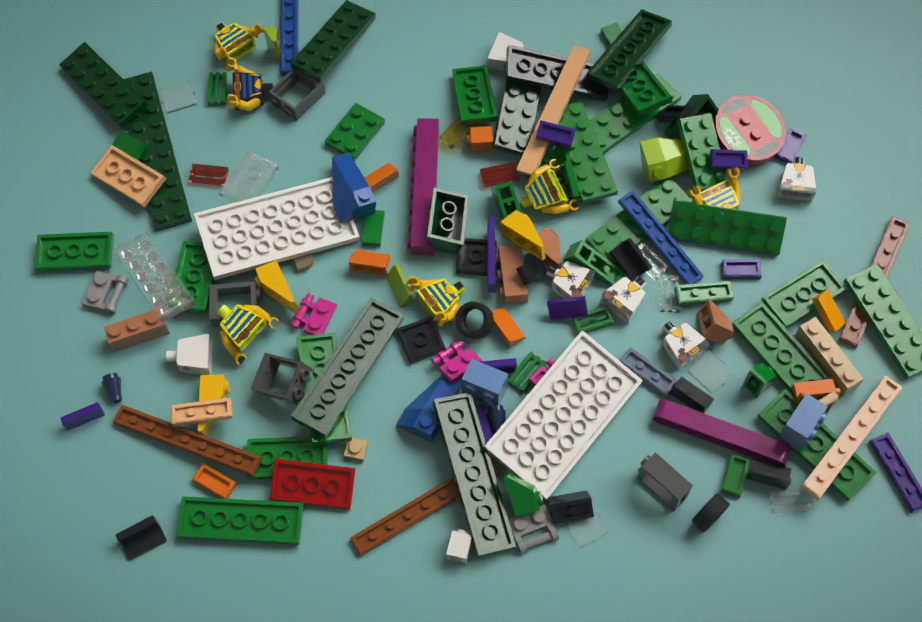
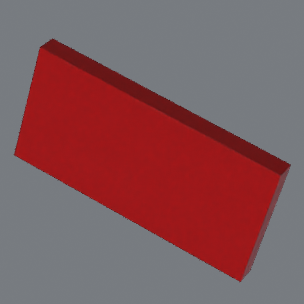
[270,458,356,509]

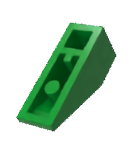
[491,181,522,220]
[563,240,624,286]

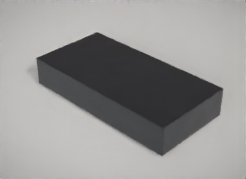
[656,105,693,123]
[516,257,547,285]

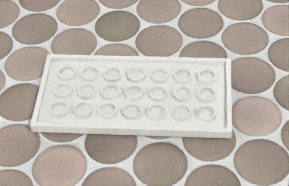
[194,177,360,280]
[484,330,643,500]

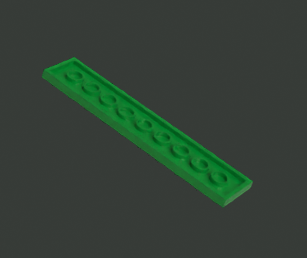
[524,73,681,185]

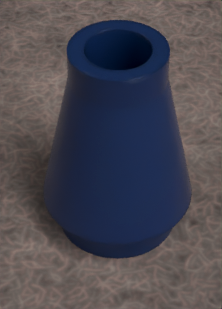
[101,373,123,403]
[487,405,506,434]

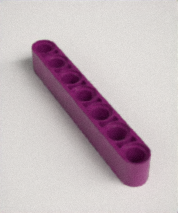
[653,399,791,467]

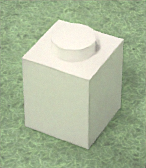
[446,529,472,564]

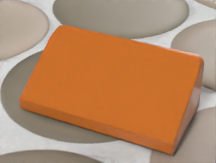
[364,163,399,193]
[492,308,526,348]

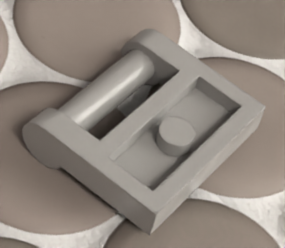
[82,271,129,314]
[508,505,559,553]

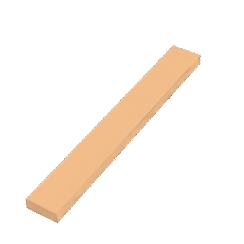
[516,45,591,176]
[801,376,902,500]

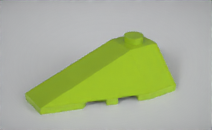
[639,137,689,182]

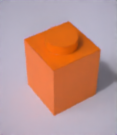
[467,126,493,152]

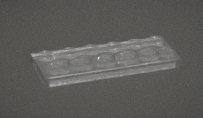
[113,231,196,323]

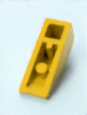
[500,210,545,261]
[255,260,299,314]
[198,374,230,436]

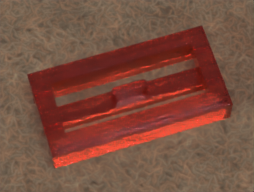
[189,164,229,186]

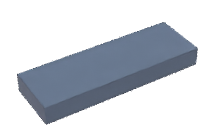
[619,347,678,398]

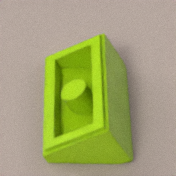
[263,27,281,62]
[386,264,413,307]

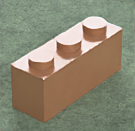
[495,244,528,305]
[104,308,170,352]

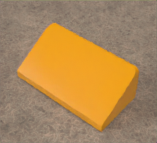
[812,289,846,332]

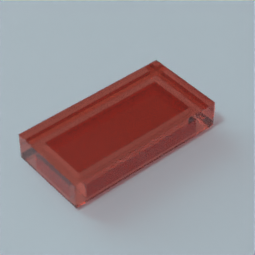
[480,162,519,188]

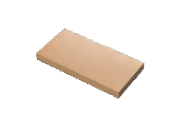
[90,145,166,208]

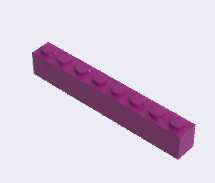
[407,118,439,256]

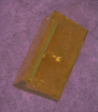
[439,116,476,149]

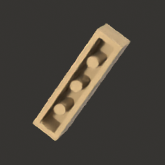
[795,317,864,397]

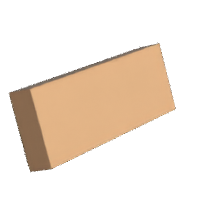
[171,397,233,426]

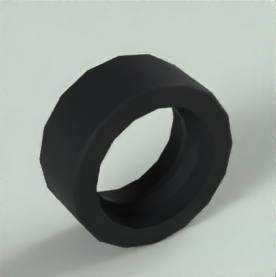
[455,301,494,339]
[692,493,730,532]

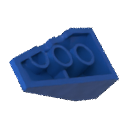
[332,153,376,223]
[396,375,462,443]

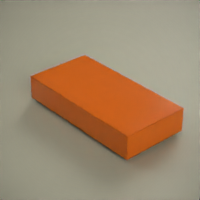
[192,463,237,499]

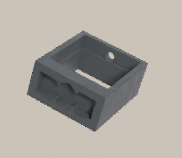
[269,69,326,120]
[209,282,262,327]
[251,353,312,405]
[637,452,693,511]

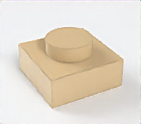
[344,438,368,462]

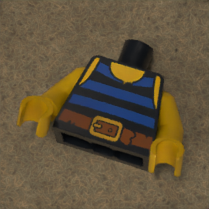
[225,57,273,111]

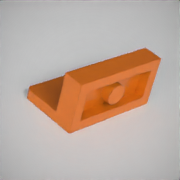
[349,250,391,276]
[792,379,841,404]

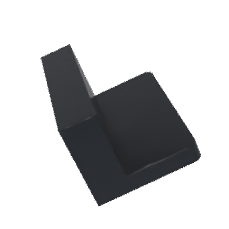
[609,238,653,282]
[670,376,714,413]
[746,458,792,490]
[548,490,594,524]
[115,515,167,560]

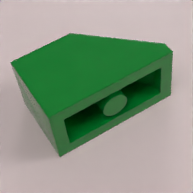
[743,363,777,398]
[503,473,543,517]

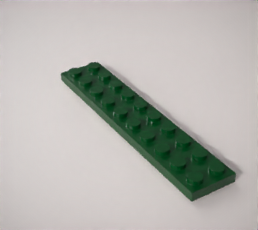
[124,72,192,231]

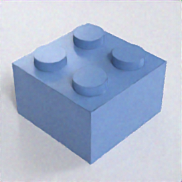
[462,359,508,407]
[778,393,828,451]

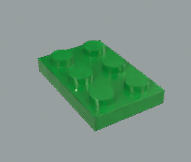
[325,102,385,161]

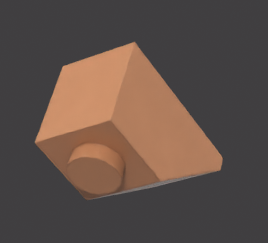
[538,227,561,269]
[697,299,734,345]

